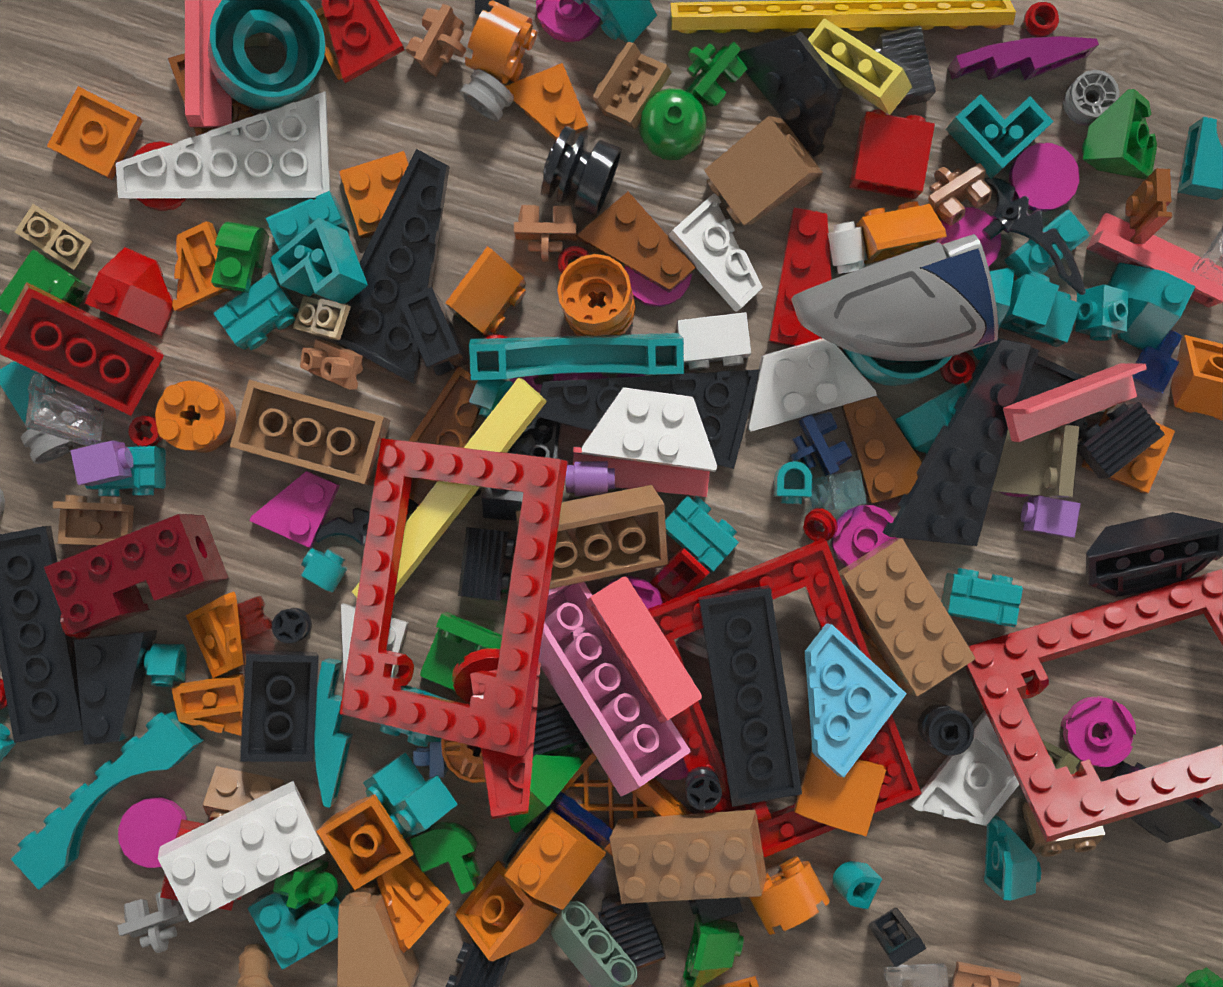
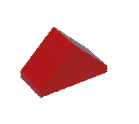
[649,548,710,603]

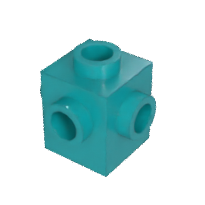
[1075,285,1128,341]

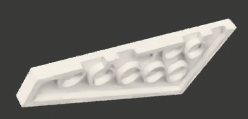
[116,92,331,199]

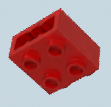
[849,109,935,200]

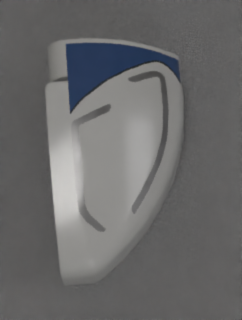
[791,234,998,361]

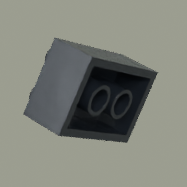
[239,650,319,762]

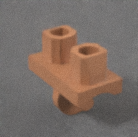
[406,4,466,77]
[928,163,992,226]
[514,205,577,262]
[300,339,363,390]
[952,961,1021,987]

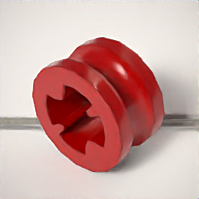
[128,415,163,446]

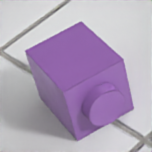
[70,441,133,486]
[1021,496,1081,538]

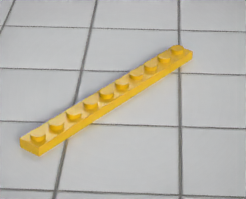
[670,0,1016,34]

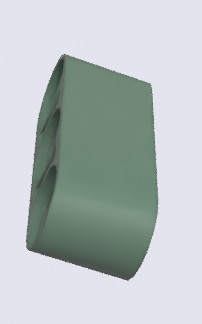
[550,901,638,987]

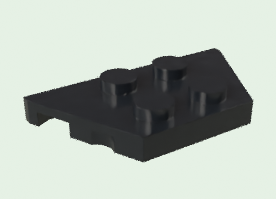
[737,32,845,158]

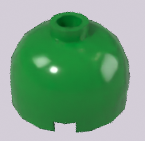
[639,88,707,160]

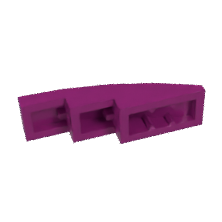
[947,36,1099,81]

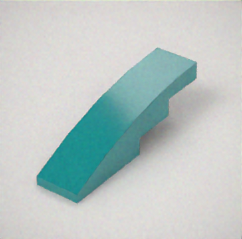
[314,658,353,808]

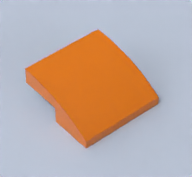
[794,749,886,837]

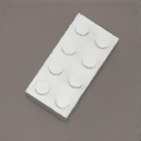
[158,781,325,923]

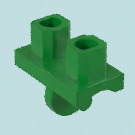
[685,42,747,107]
[273,859,338,909]

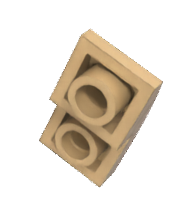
[15,204,93,270]
[293,296,351,340]

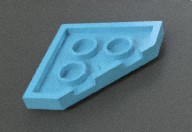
[805,624,907,778]

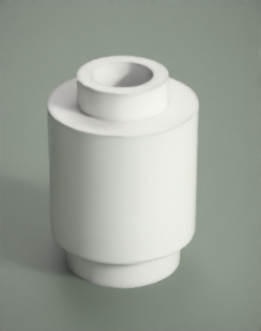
[828,221,867,274]

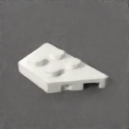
[747,338,877,432]
[582,387,717,472]
[909,710,1019,826]

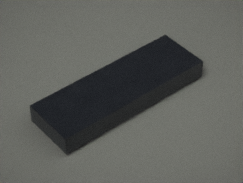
[868,908,927,968]

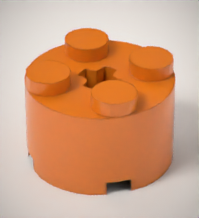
[465,0,538,84]
[155,381,237,453]
[749,856,830,935]

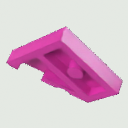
[249,471,340,548]

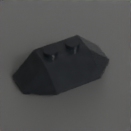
[1086,512,1223,597]

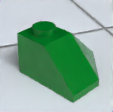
[1082,89,1157,179]
[508,755,584,833]
[681,914,744,987]

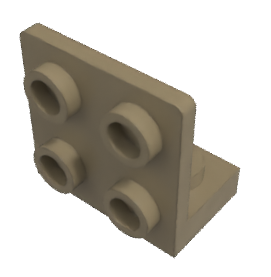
[992,425,1079,498]

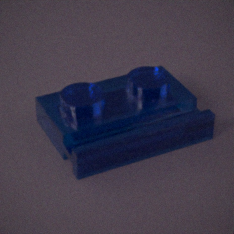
[534,791,613,850]

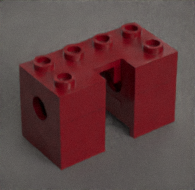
[44,514,229,635]

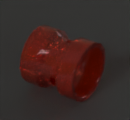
[237,595,272,641]

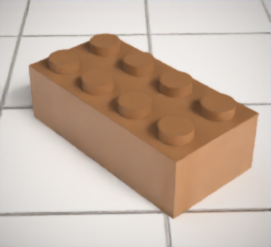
[230,379,391,486]
[516,485,668,589]
[838,538,976,697]
[609,810,767,904]

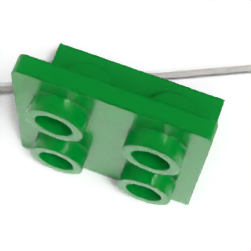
[0,250,91,315]
[420,612,502,691]

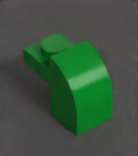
[211,222,269,293]
[409,822,480,894]

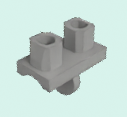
[117,892,187,953]

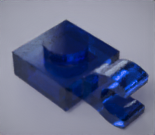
[1132,330,1182,393]

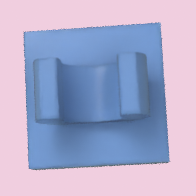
[413,742,448,777]

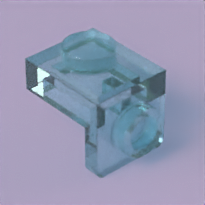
[810,470,867,511]

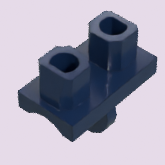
[790,412,852,476]

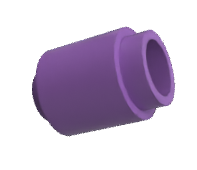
[566,461,615,496]

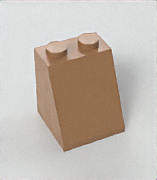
[704,116,823,226]
[337,883,419,987]

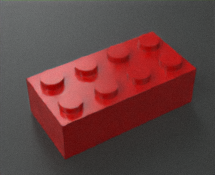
[0,282,164,416]

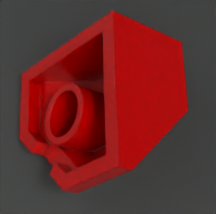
[85,247,174,336]

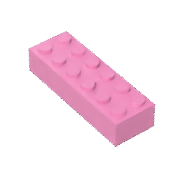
[538,582,691,797]

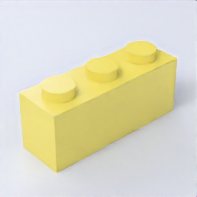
[808,18,912,115]

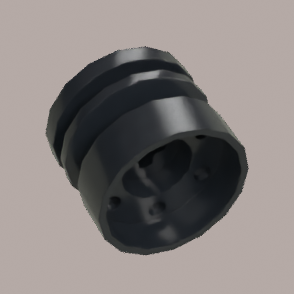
[541,126,622,216]

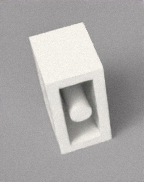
[676,312,751,370]

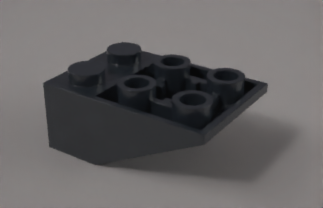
[481,417,561,521]
[1108,761,1222,843]

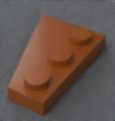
[576,191,696,293]
[841,396,922,504]

